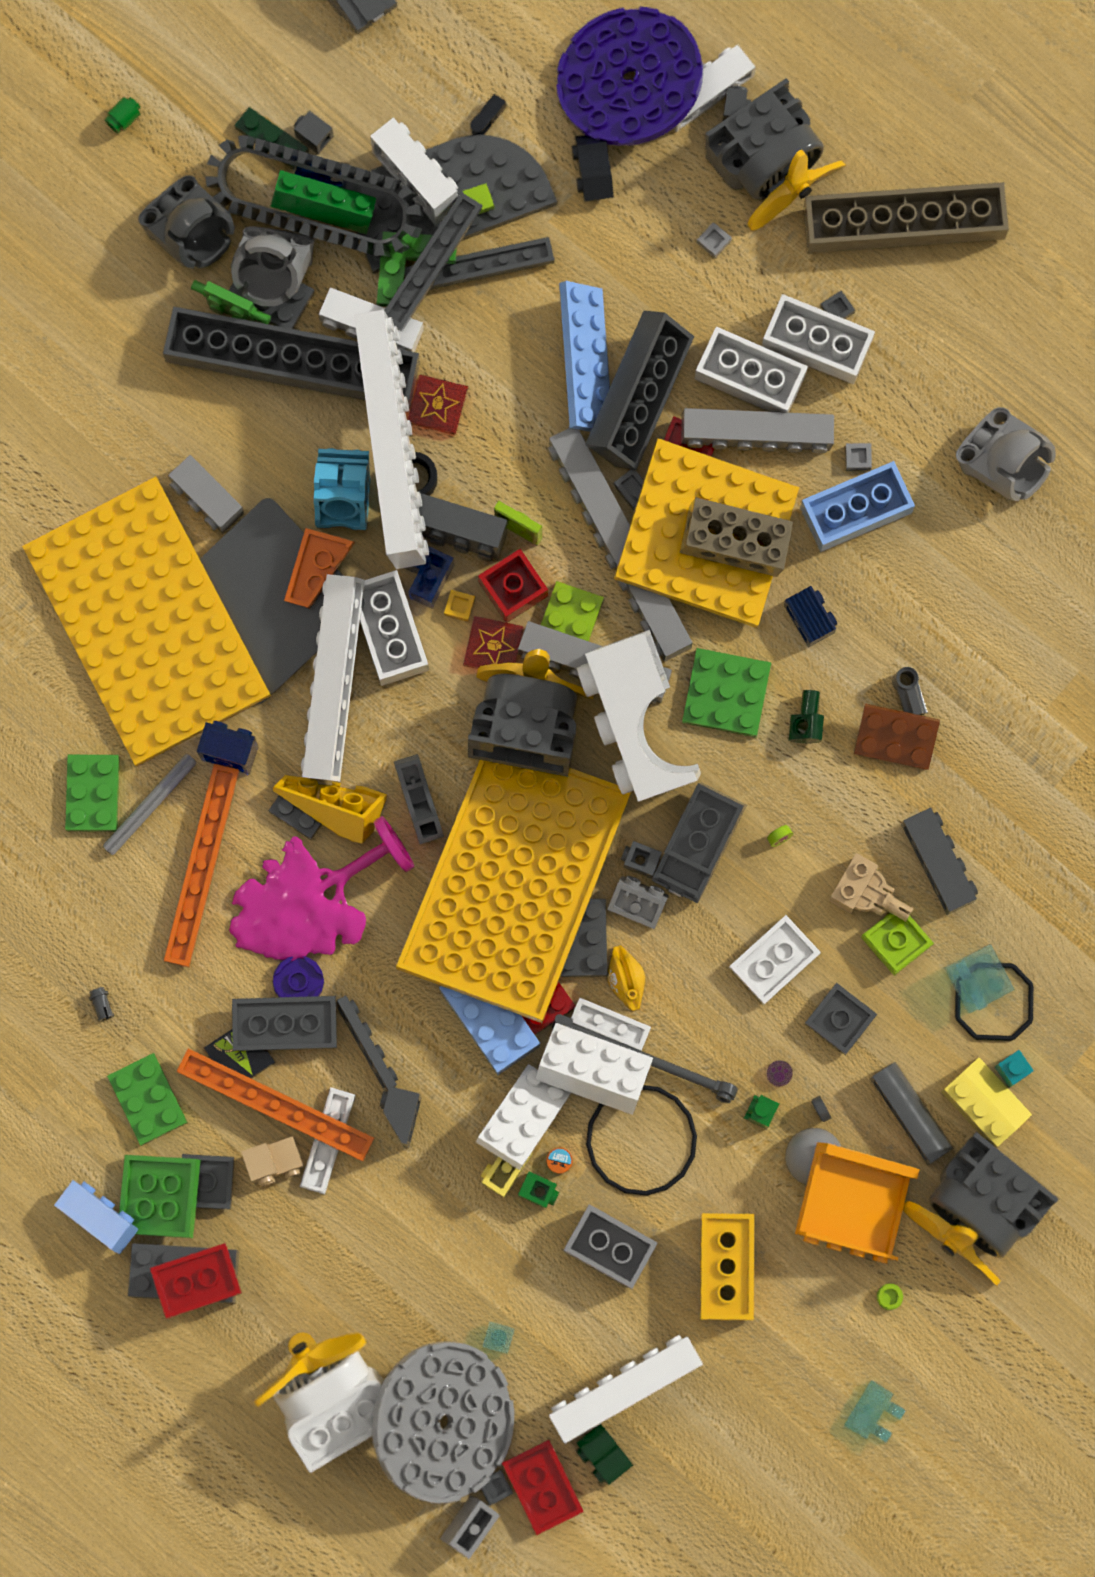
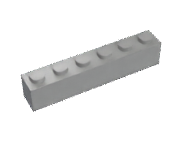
[681,408,834,453]
[518,621,672,704]

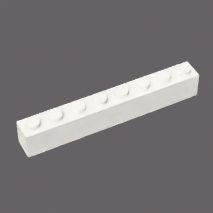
[301,574,364,782]

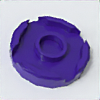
[273,956,324,997]

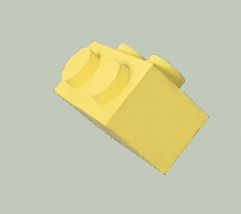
[481,1153,532,1198]

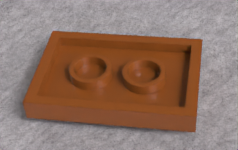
[854,703,940,770]

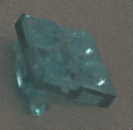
[944,944,1015,1014]

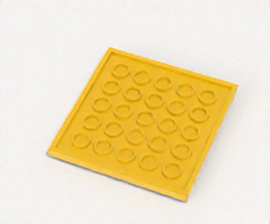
[614,438,799,628]

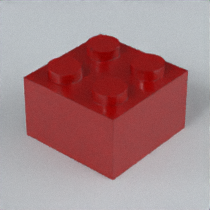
[478,549,548,624]

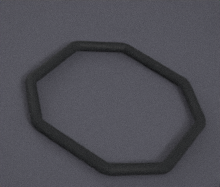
[955,962,1034,1041]

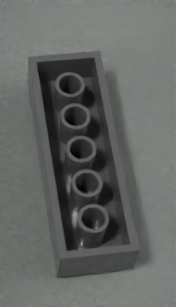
[586,310,694,470]

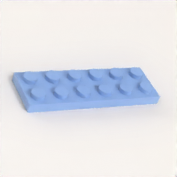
[559,281,610,432]

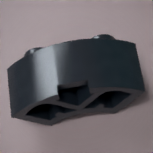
[571,135,614,201]

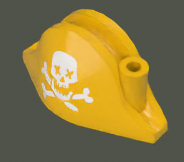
[607,945,646,1012]

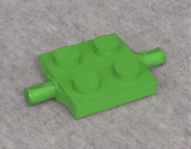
[191,280,271,324]

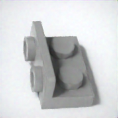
[607,876,669,929]

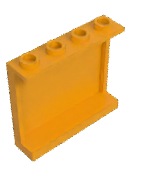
[795,1142,920,1264]

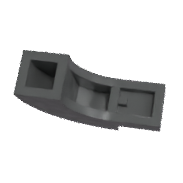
[394,754,444,844]

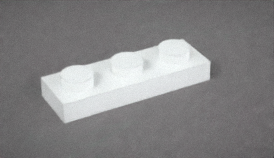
[571,998,651,1051]

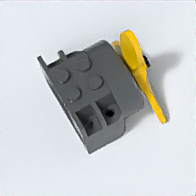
[706,78,846,231]
[468,649,594,777]
[903,1132,1059,1286]

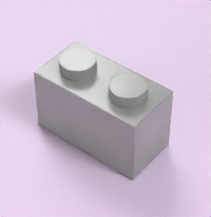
[440,1495,500,1559]

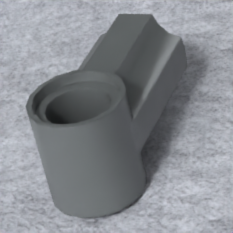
[892,667,928,715]

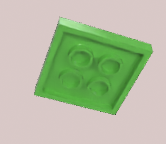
[682,648,771,738]
[119,1155,200,1238]

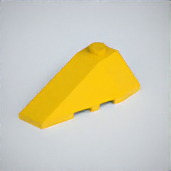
[273,775,387,844]

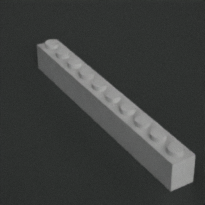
[547,428,693,662]

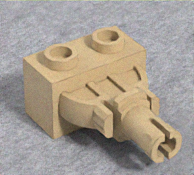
[829,853,914,922]

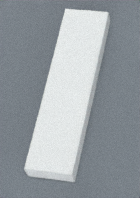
[300,1087,356,1195]

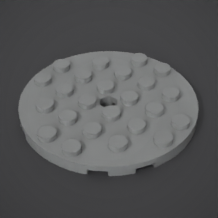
[372,1341,514,1503]

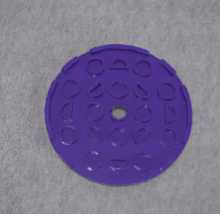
[556,6,703,146]

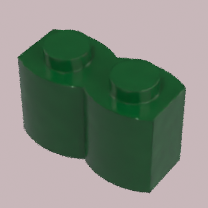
[576,1424,634,1485]

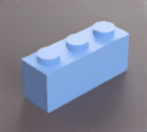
[54,1180,139,1254]

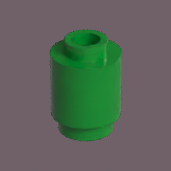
[104,97,141,134]

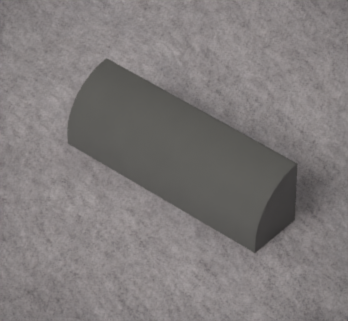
[870,1062,953,1165]

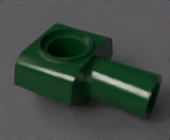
[788,690,824,744]

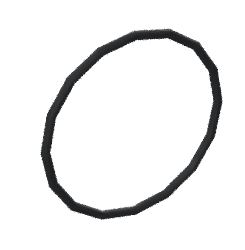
[586,1085,697,1196]

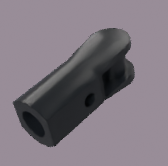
[470,94,507,135]

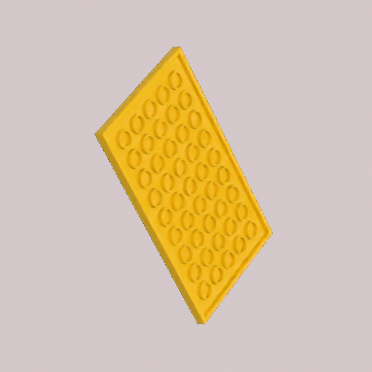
[22,476,271,767]
[396,760,632,1023]

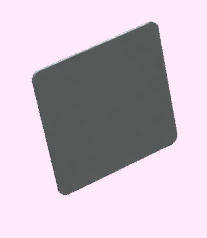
[200,498,365,703]

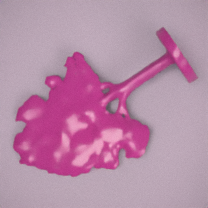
[229,816,414,961]

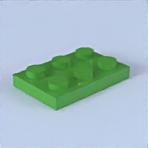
[65,754,120,832]
[107,1053,188,1146]

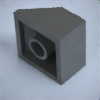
[380,1086,422,1148]

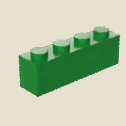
[270,170,377,234]

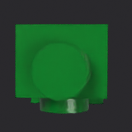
[744,1095,779,1130]
[518,1171,560,1209]

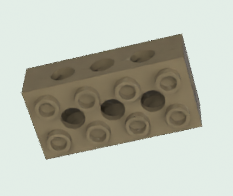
[680,497,793,577]

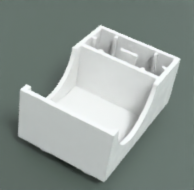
[577,630,701,801]

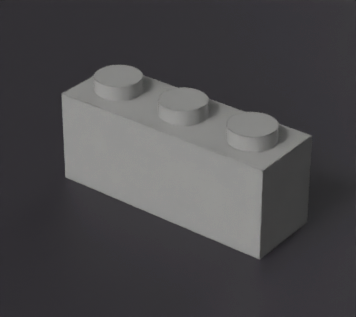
[168,455,244,534]

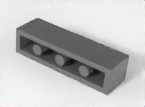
[901,807,978,915]

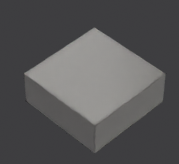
[697,222,732,258]
[845,443,872,470]

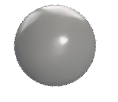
[785,1128,842,1185]

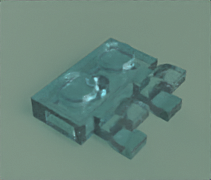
[844,1380,906,1442]

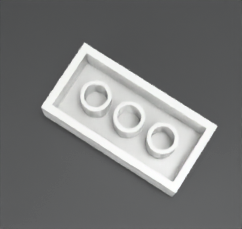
[370,118,459,226]
[762,294,875,385]
[695,327,808,413]
[360,570,429,686]
[535,1023,653,1115]

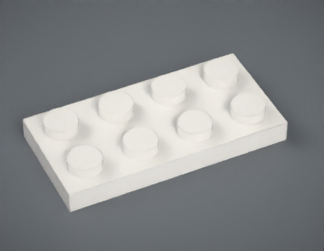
[476,1064,571,1170]

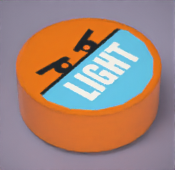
[547,1147,573,1174]

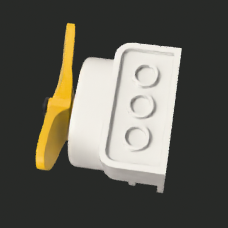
[254,1332,384,1473]

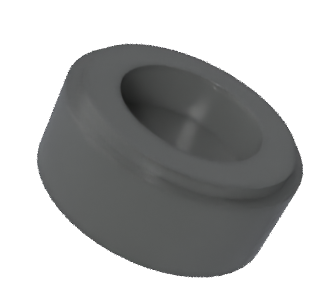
[811,1095,832,1122]

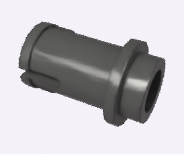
[89,987,114,1022]

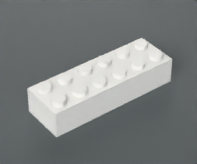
[549,1335,703,1443]

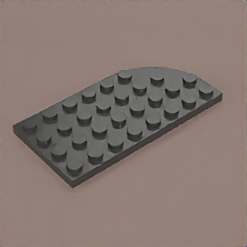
[337,135,557,274]

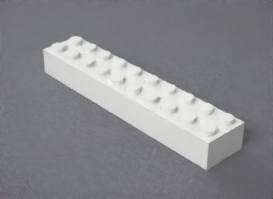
[354,309,429,569]

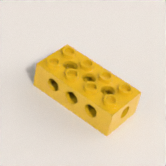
[700,1213,754,1321]

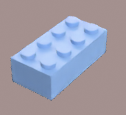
[800,461,915,552]
[439,986,540,1075]

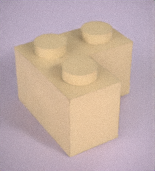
[241,1136,304,1187]

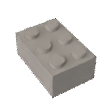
[563,1204,657,1290]

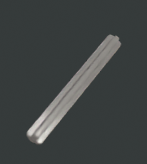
[103,754,196,855]

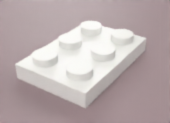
[729,915,821,1005]

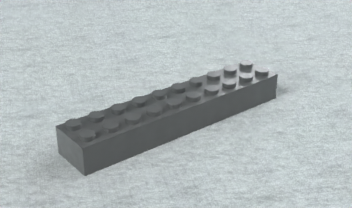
[163,306,420,409]

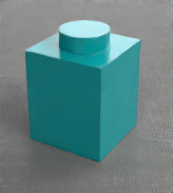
[995,1050,1034,1088]

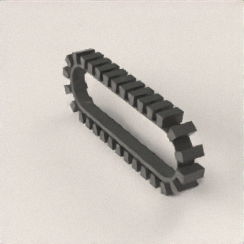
[205,136,424,257]

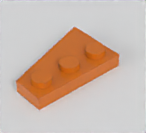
[284,528,355,609]

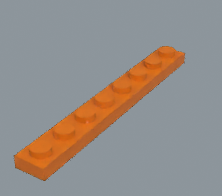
[164,764,239,968]
[176,1048,375,1162]

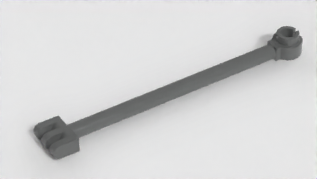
[552,1014,738,1104]

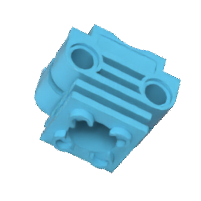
[313,448,370,530]

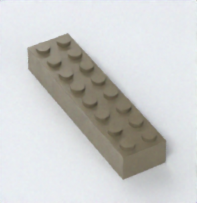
[804,182,1009,253]

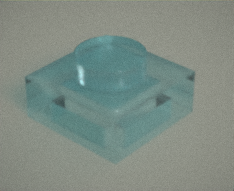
[483,1322,515,1354]

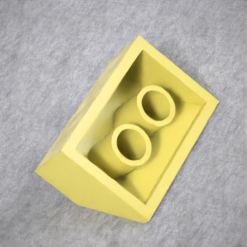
[941,1058,1032,1148]

